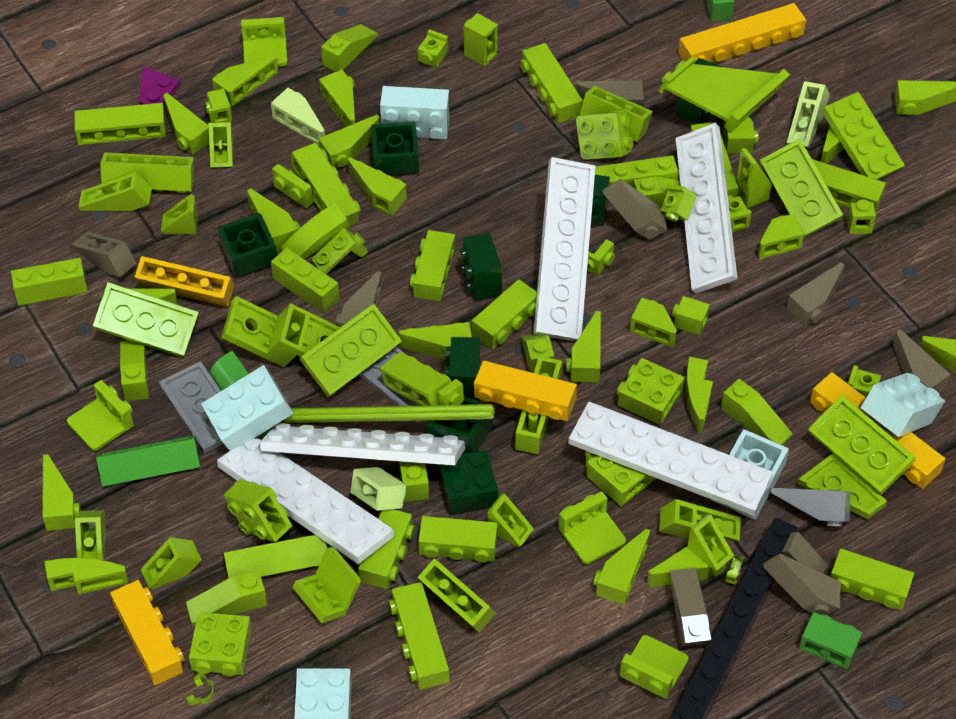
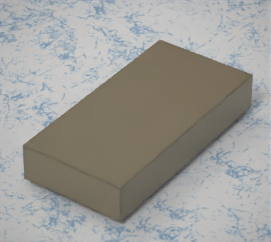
[782,532,828,573]

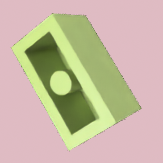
[350,467,406,511]

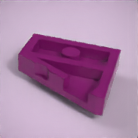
[139,67,181,107]

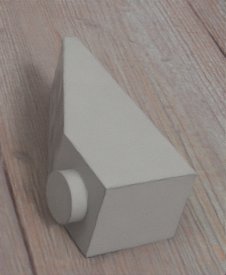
[771,488,851,526]

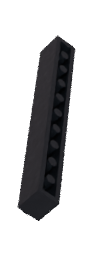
[672,517,798,719]

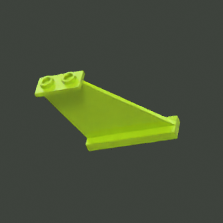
[659,56,790,132]

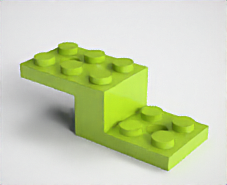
[221,296,341,367]

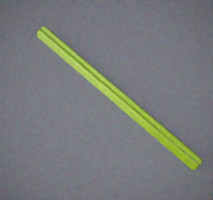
[284,404,495,423]

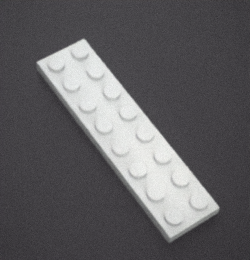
[676,123,737,293]
[533,157,595,342]
[568,402,773,516]
[261,423,465,465]
[217,437,394,564]

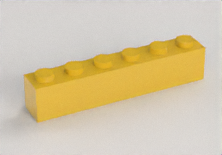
[678,3,806,64]
[810,372,946,489]

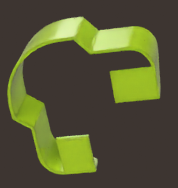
[725,555,744,585]
[185,673,214,706]

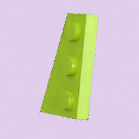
[798,454,887,519]

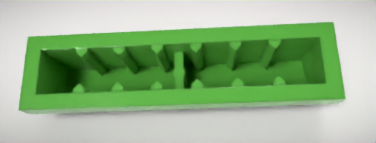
[210,351,281,440]
[96,435,200,487]

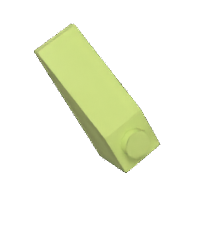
[787,81,830,148]
[271,88,325,145]

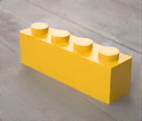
[134,256,235,307]
[474,360,577,421]
[110,580,185,686]

